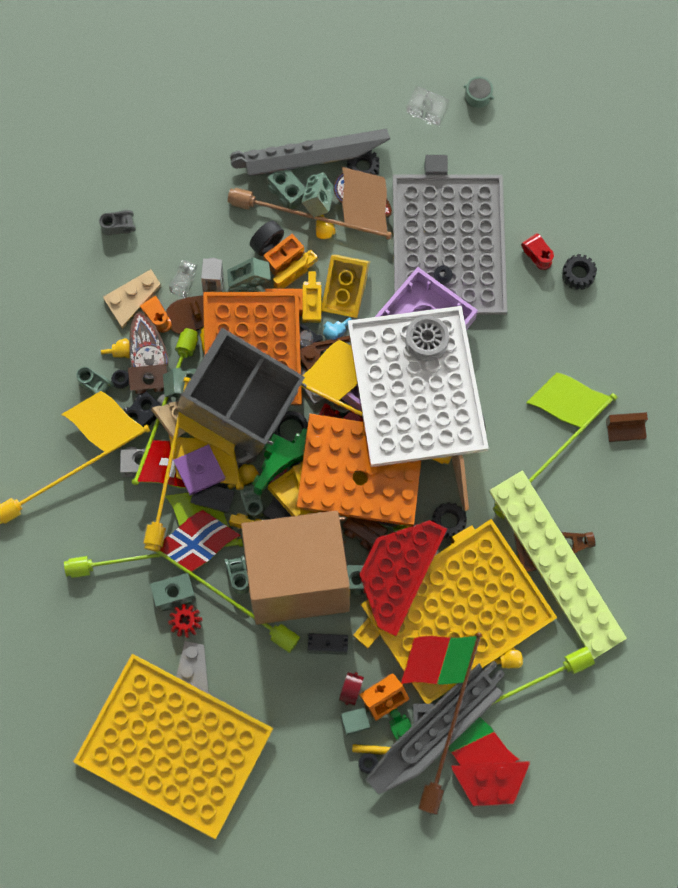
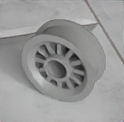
[405,316,449,361]

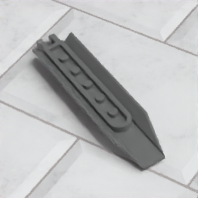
[230,128,390,176]
[366,661,505,795]

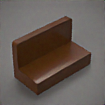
[606,412,648,442]

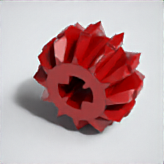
[168,604,202,638]

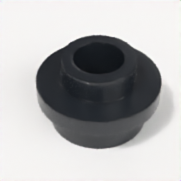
[434,266,453,284]
[111,370,129,389]
[358,753,378,774]

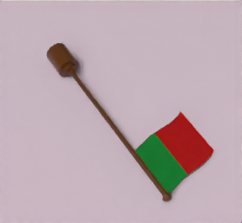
[401,632,483,815]

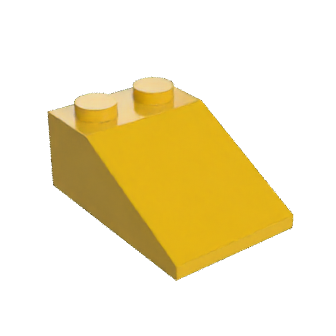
[321,254,370,318]

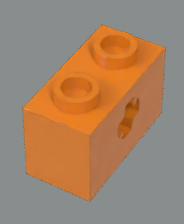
[359,673,410,721]

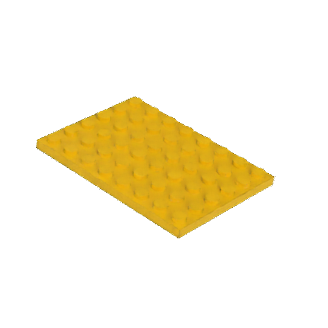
[360,519,557,704]
[73,654,274,839]

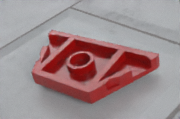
[451,761,530,806]

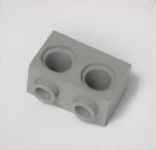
[201,258,224,292]

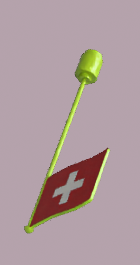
[132,328,199,488]

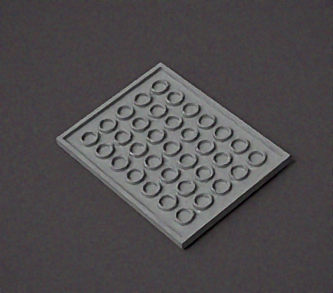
[393,175,507,315]

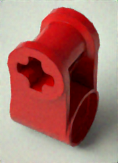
[521,233,554,270]

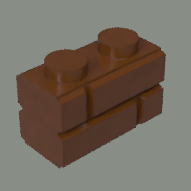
[342,517,388,551]

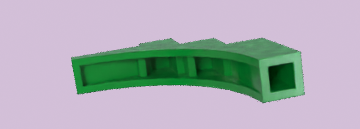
[252,428,307,496]

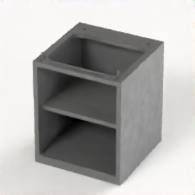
[177,328,307,458]

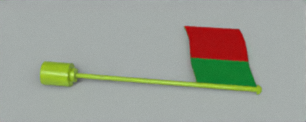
[448,646,595,765]

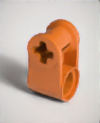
[140,296,172,333]

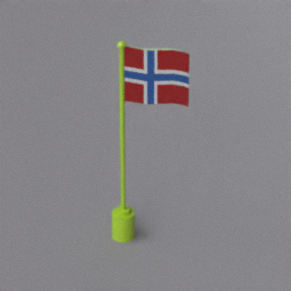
[155,510,301,653]

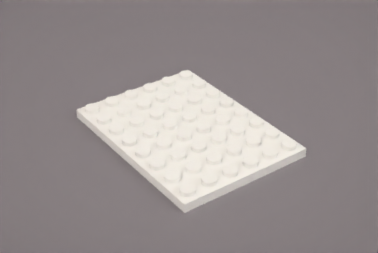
[348,306,489,467]

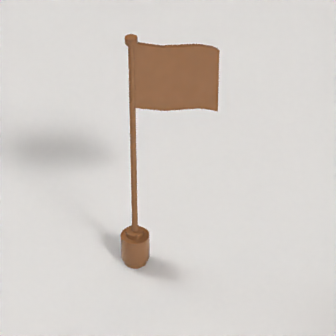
[227,167,392,240]

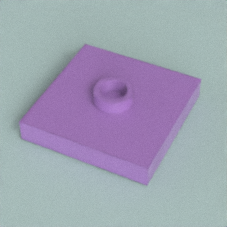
[173,445,225,495]

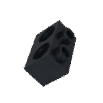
[123,391,161,438]

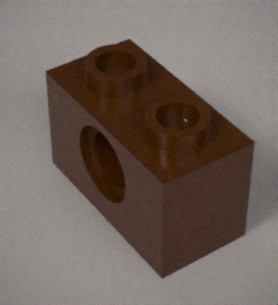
[128,364,168,394]

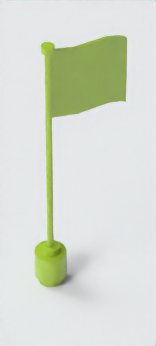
[492,373,618,519]
[64,493,243,578]

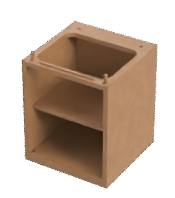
[242,511,350,625]

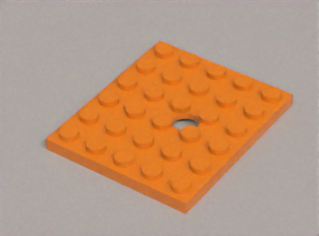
[203,292,302,405]
[296,414,421,526]

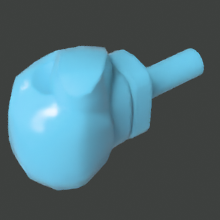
[323,318,351,340]

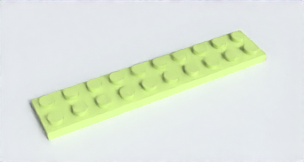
[489,470,627,659]

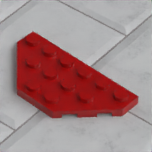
[359,520,447,637]

